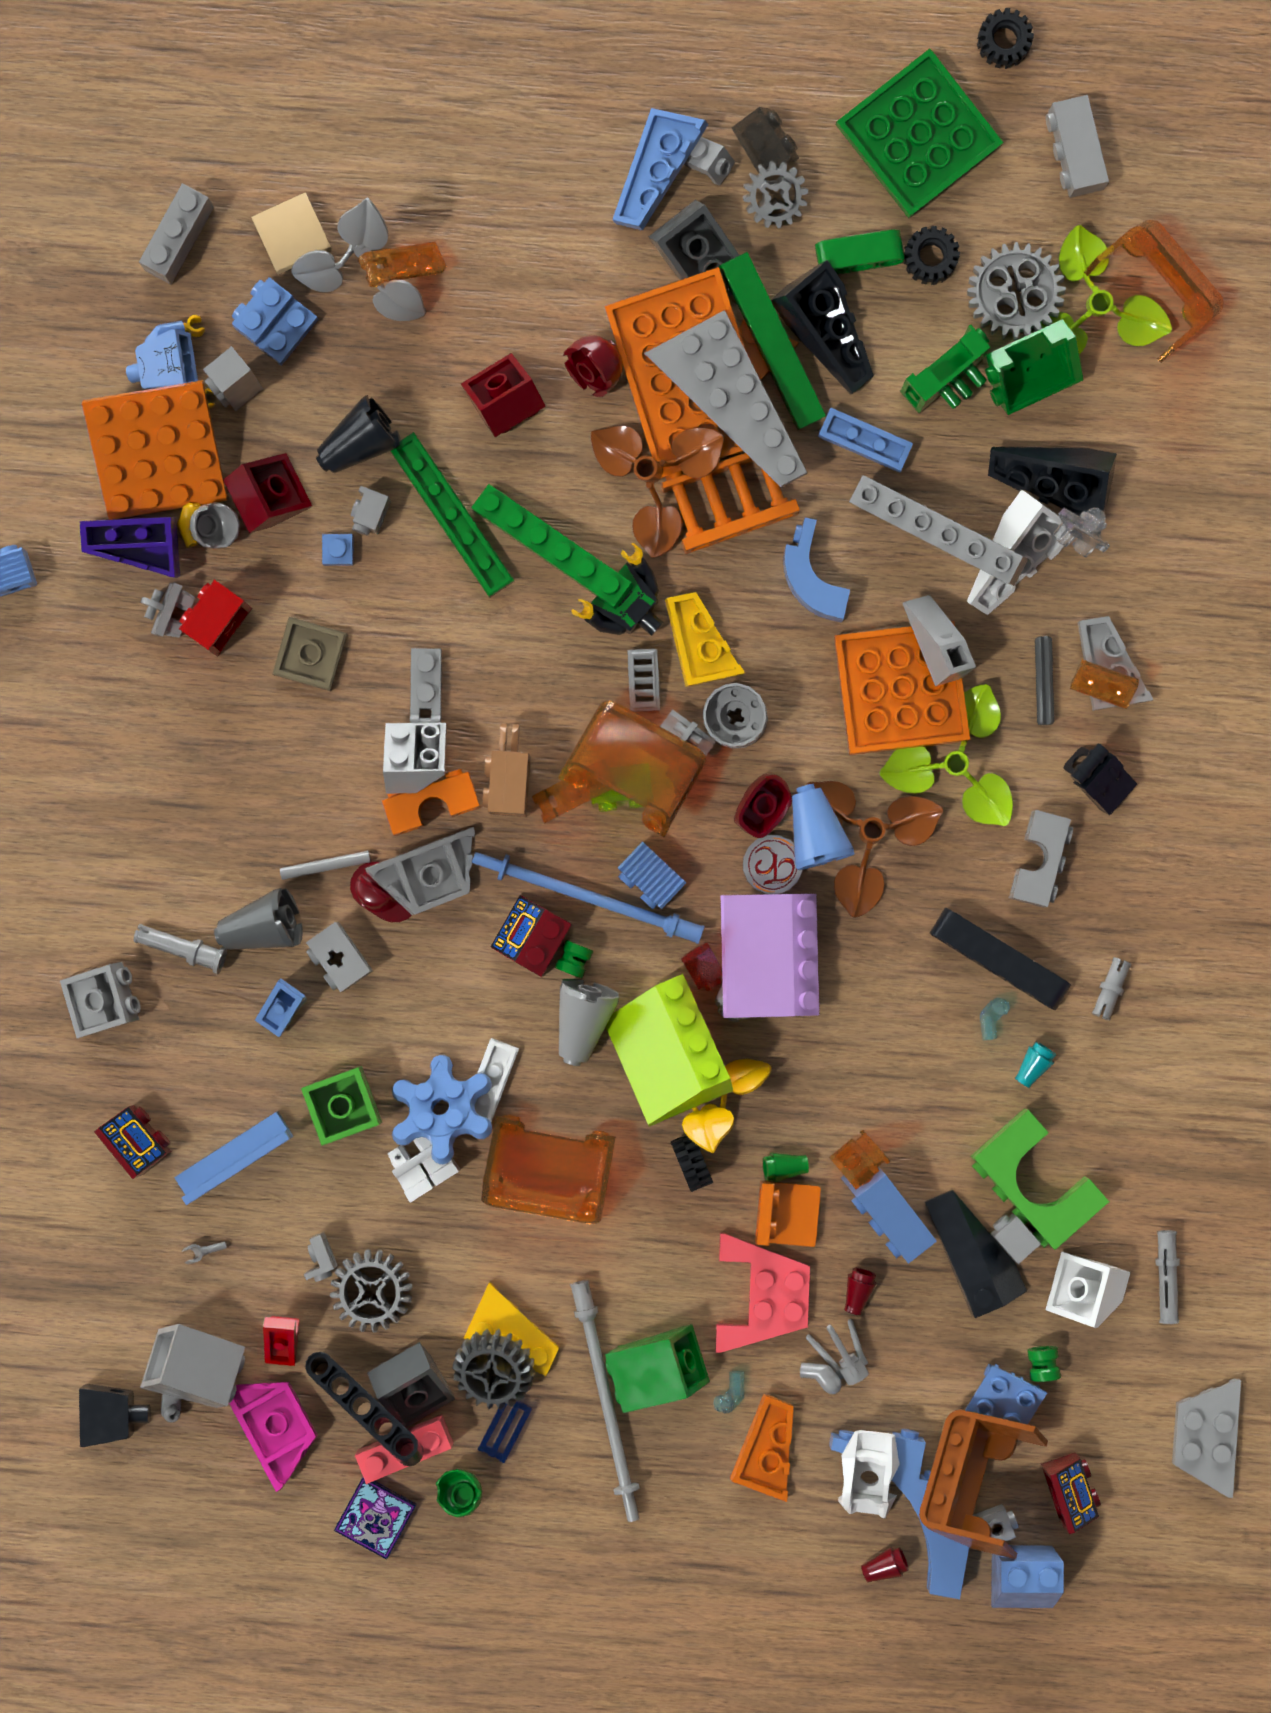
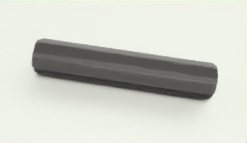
[1035,636,1054,725]

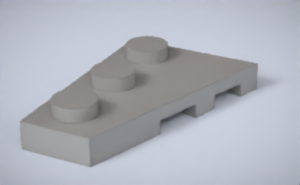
[1077,616,1154,711]

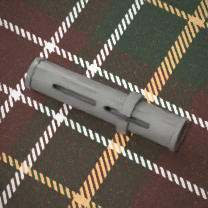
[1155,1230,1180,1324]

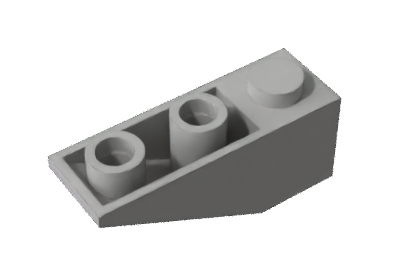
[902,595,976,686]

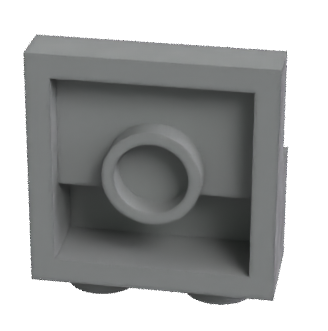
[60,962,141,1038]

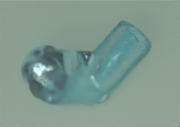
[713,1371,744,1414]

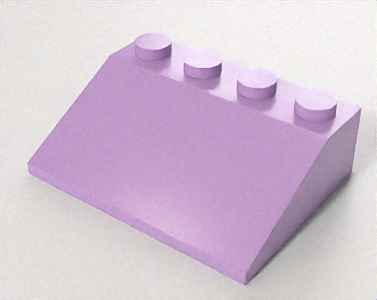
[721,894,819,1018]

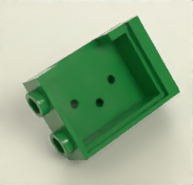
[985,319,1084,415]
[900,324,990,414]

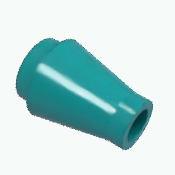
[1015,1041,1056,1088]

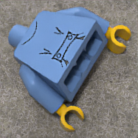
[126,315,215,408]

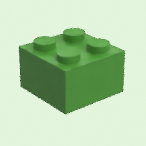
[301,1066,383,1146]

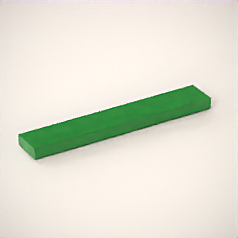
[719,252,826,430]
[390,432,514,598]

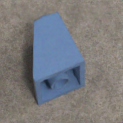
[991,1545,1064,1608]

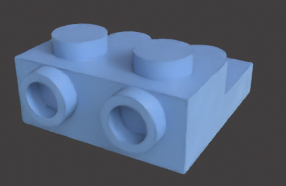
[232,277,319,366]

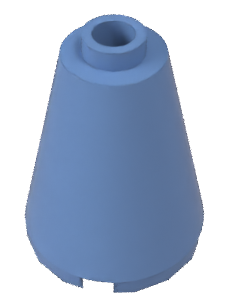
[792,784,855,870]

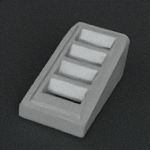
[627,649,660,712]

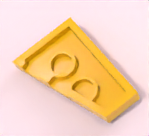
[665,592,745,687]
[464,1281,559,1376]

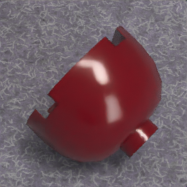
[563,335,623,397]

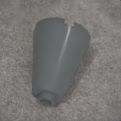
[214,888,303,950]

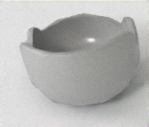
[190,503,240,549]

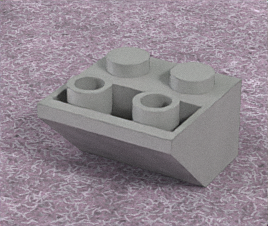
[383,723,447,794]

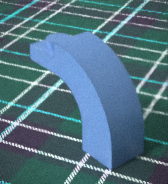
[783,518,850,622]

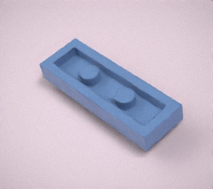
[818,408,913,473]

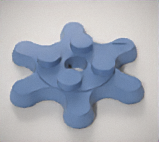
[392,1055,493,1165]

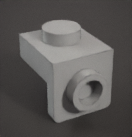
[684,137,735,185]

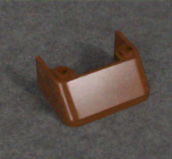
[919,1410,1048,1559]

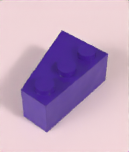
[79,517,180,578]

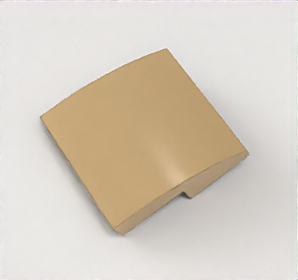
[251,192,332,275]

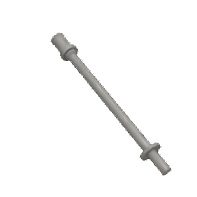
[570,1280,640,1522]

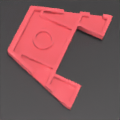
[715,1233,810,1353]

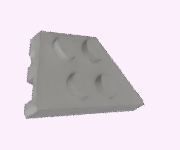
[365,827,475,915]
[1172,1378,1241,1498]

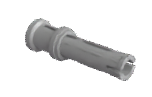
[134,924,227,974]

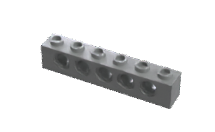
[849,475,1028,586]

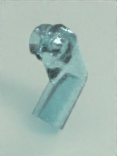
[979,998,1010,1040]

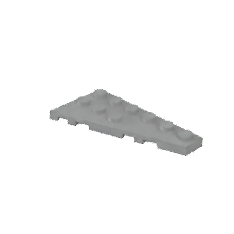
[644,310,808,487]

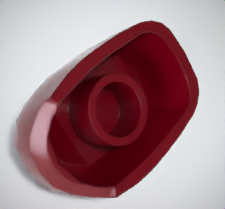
[734,773,792,838]

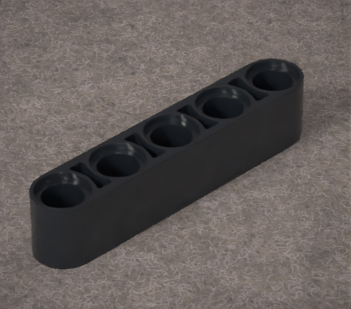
[929,908,1071,1011]
[305,1352,424,1466]

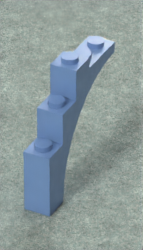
[829,1429,969,1600]

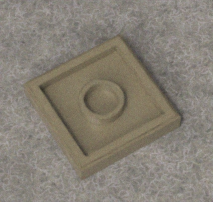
[272,617,348,691]

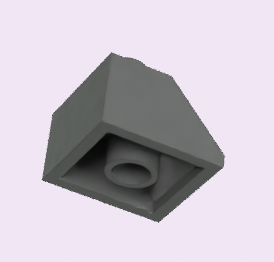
[367,1342,455,1428]

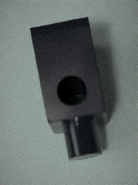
[79,1384,151,1447]

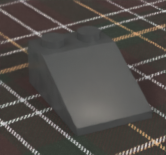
[648,200,739,297]

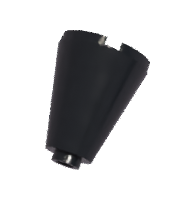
[316,395,402,473]

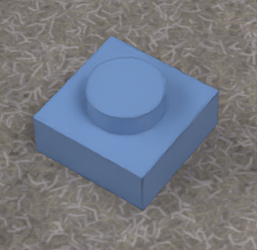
[322,534,354,566]

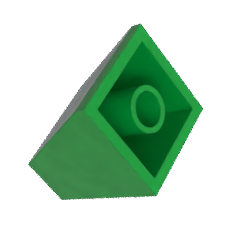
[605,1324,710,1413]

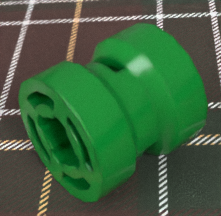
[555,940,593,979]
[1027,1346,1061,1382]

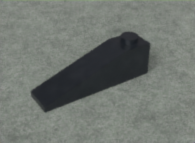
[771,260,874,394]
[988,447,1117,523]
[924,1190,1027,1318]

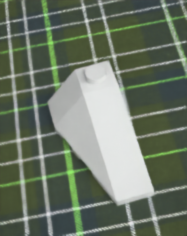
[967,490,1076,615]

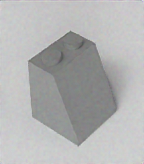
[140,1324,245,1408]

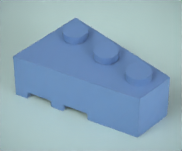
[841,1156,937,1264]

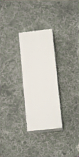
[475,1038,519,1122]

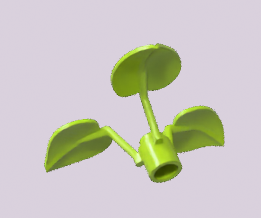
[1041,225,1172,354]
[880,684,1013,826]

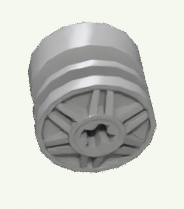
[703,683,768,749]

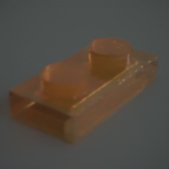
[1070,659,1139,709]

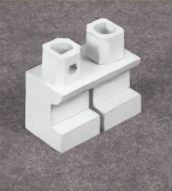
[388,1137,460,1203]

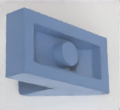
[255,978,307,1037]

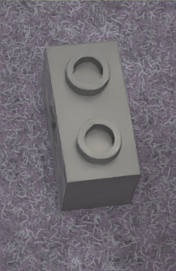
[306,922,373,992]

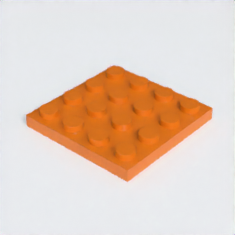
[82,380,228,520]
[834,621,970,755]

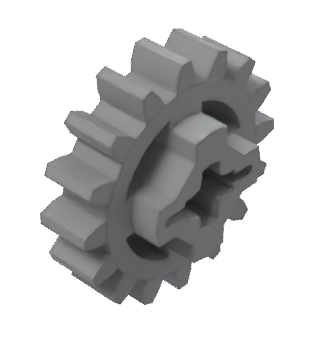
[742,161,808,229]

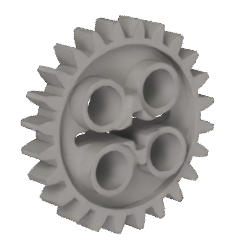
[967,242,1066,341]

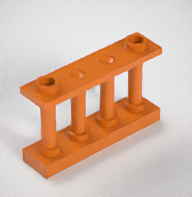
[661,453,800,555]

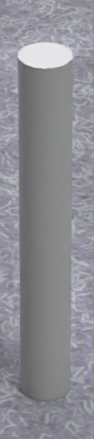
[280,850,371,880]

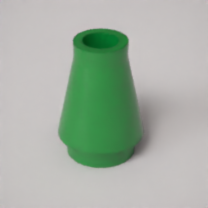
[763,1153,809,1183]

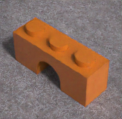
[382,769,481,836]

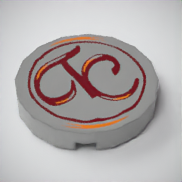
[743,835,802,894]

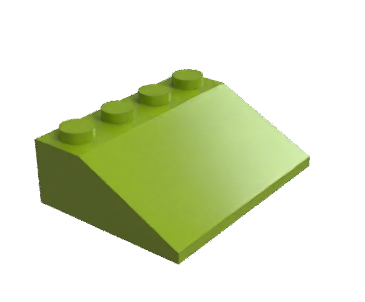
[606,974,733,1127]

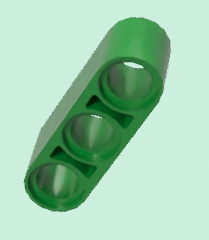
[815,230,905,275]

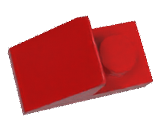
[263,1316,300,1366]

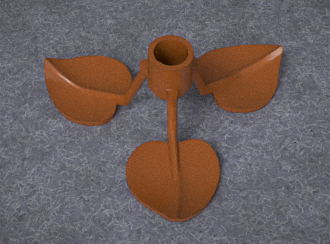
[591,426,724,558]
[807,781,943,918]

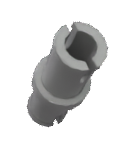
[1092,957,1132,1021]

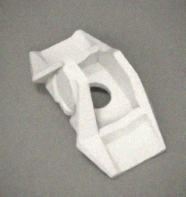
[838,1430,900,1518]

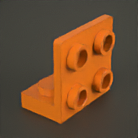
[755,1181,821,1247]

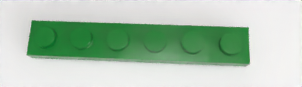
[471,484,633,610]

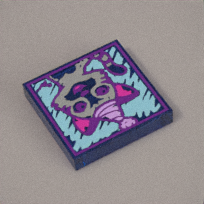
[334,1477,417,1560]

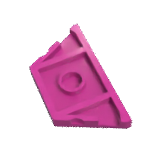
[229,1382,318,1492]

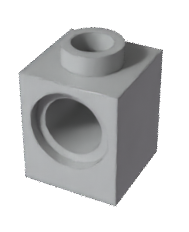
[990,1214,1041,1264]

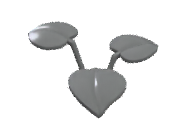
[291,197,426,321]

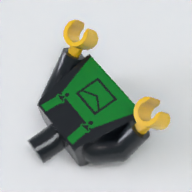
[571,543,663,636]

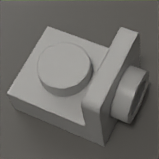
[304,1232,338,1282]

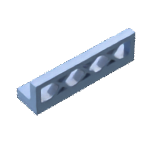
[174,1111,294,1205]

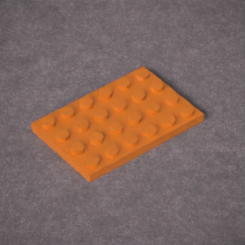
[605,267,745,479]

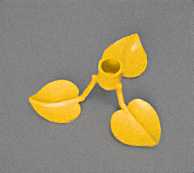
[682,1059,772,1153]

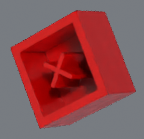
[179,579,253,657]

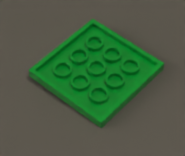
[835,48,1004,219]

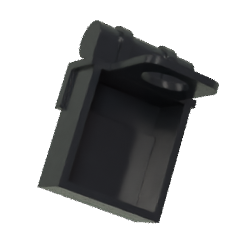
[1063,743,1137,816]

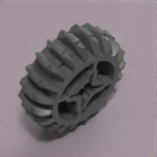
[453,1328,535,1410]

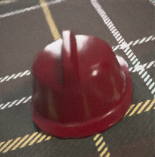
[350,862,412,922]

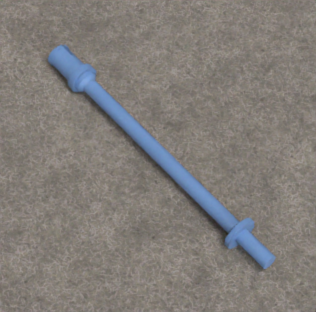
[472,852,704,944]

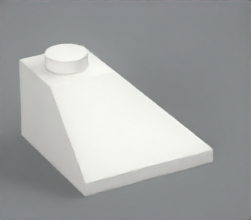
[1046,1252,1130,1328]

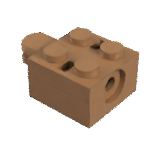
[483,723,531,817]

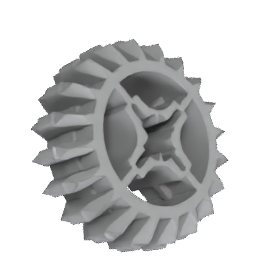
[330,1249,413,1333]

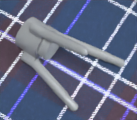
[806,1319,869,1386]

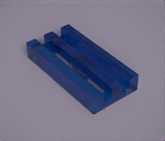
[477,1400,533,1463]

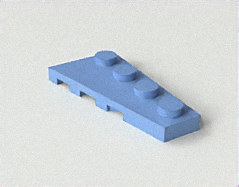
[612,108,708,231]

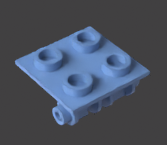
[965,1364,1047,1424]

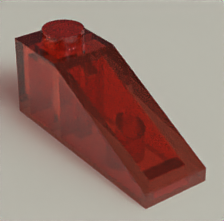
[680,942,722,991]

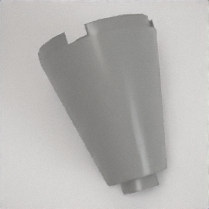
[559,979,619,1066]

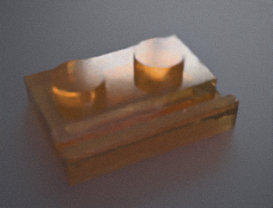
[829,1130,890,1190]

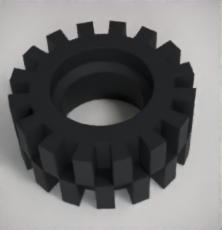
[977,8,1034,69]
[904,226,960,285]
[670,1135,713,1192]

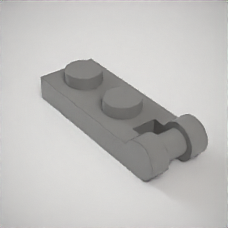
[410,648,442,723]

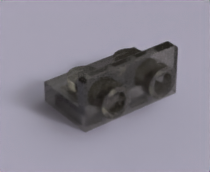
[731,107,799,179]

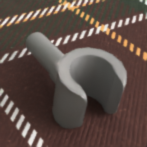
[182,1241,227,1264]

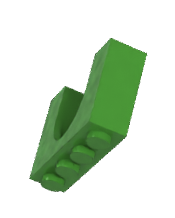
[971,1108,1110,1250]

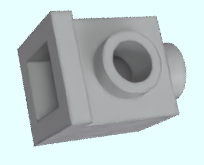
[351,486,391,536]
[973,1504,1019,1541]

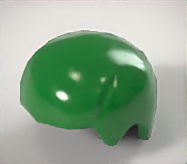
[436,1469,482,1518]

